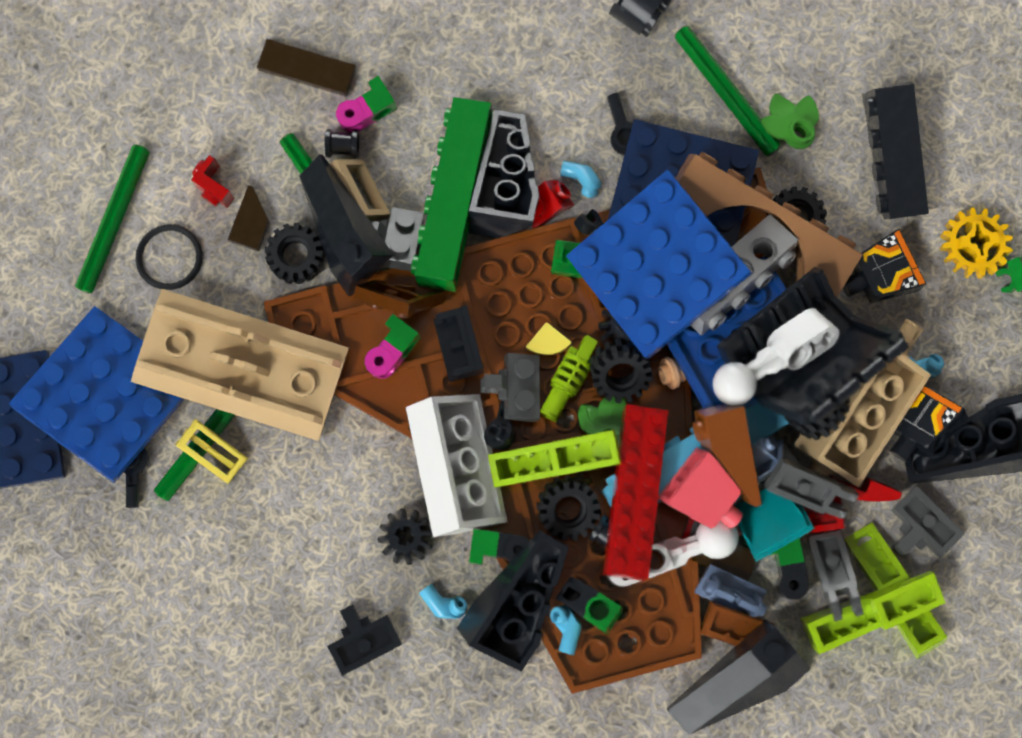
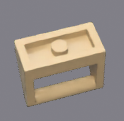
[330,159,390,221]

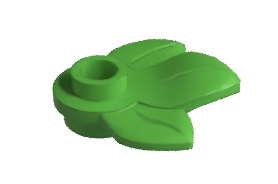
[761,93,819,150]
[578,396,627,447]

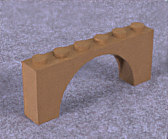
[675,152,863,297]

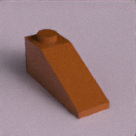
[693,404,762,507]

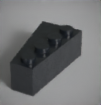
[862,84,929,219]

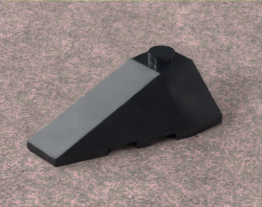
[469,109,539,238]
[299,155,394,296]
[905,394,1022,484]
[457,530,569,672]
[666,619,810,735]

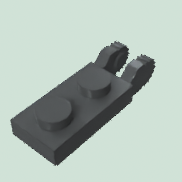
[764,457,859,519]
[808,530,863,621]

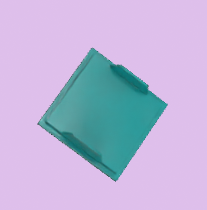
[735,488,814,562]

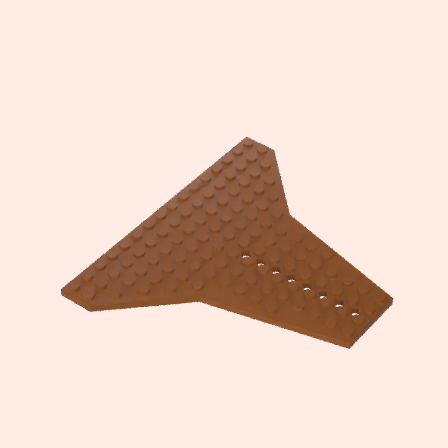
[263,167,769,694]

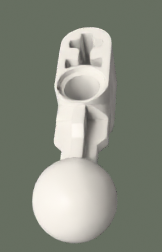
[713,308,839,406]
[607,521,739,587]

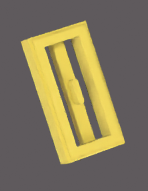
[175,418,248,484]

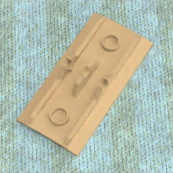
[131,289,349,441]

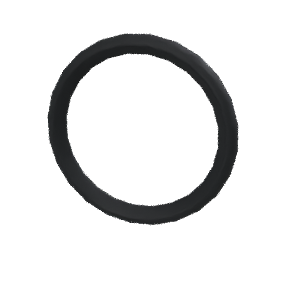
[135,224,203,290]

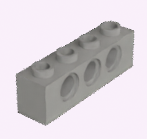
[690,214,798,336]

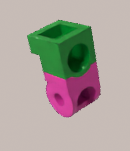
[336,76,397,133]
[365,314,421,379]

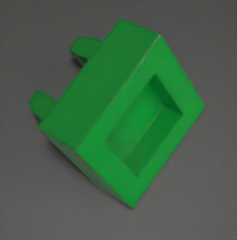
[551,240,583,279]
[996,257,1022,293]

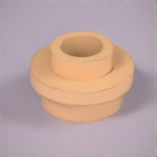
[657,357,686,389]

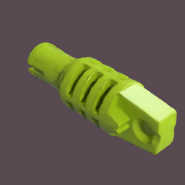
[540,335,598,422]

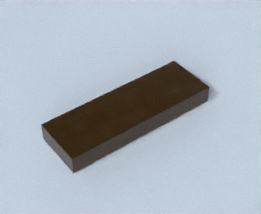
[257,38,357,97]

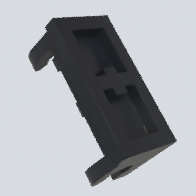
[433,305,484,383]

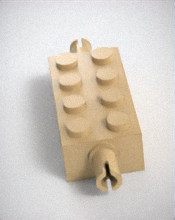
[793,319,931,487]

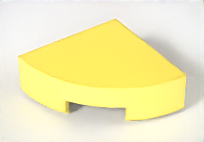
[526,322,572,355]

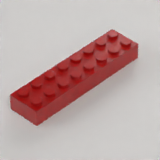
[603,404,668,581]

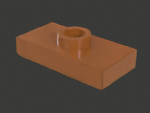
[701,600,774,646]

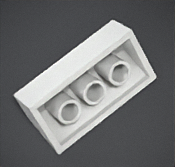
[406,394,508,537]

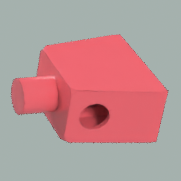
[658,447,743,529]

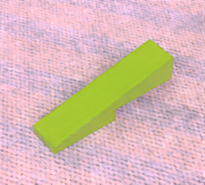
[488,430,621,488]
[844,522,947,659]
[800,571,946,654]

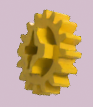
[939,207,1013,279]

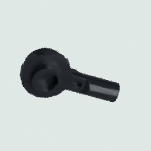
[607,93,632,155]
[484,400,516,450]
[124,447,149,508]

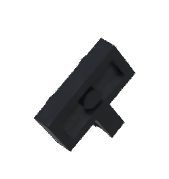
[327,604,402,676]

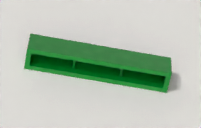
[411,97,493,292]

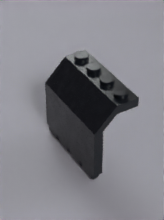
[716,267,909,426]

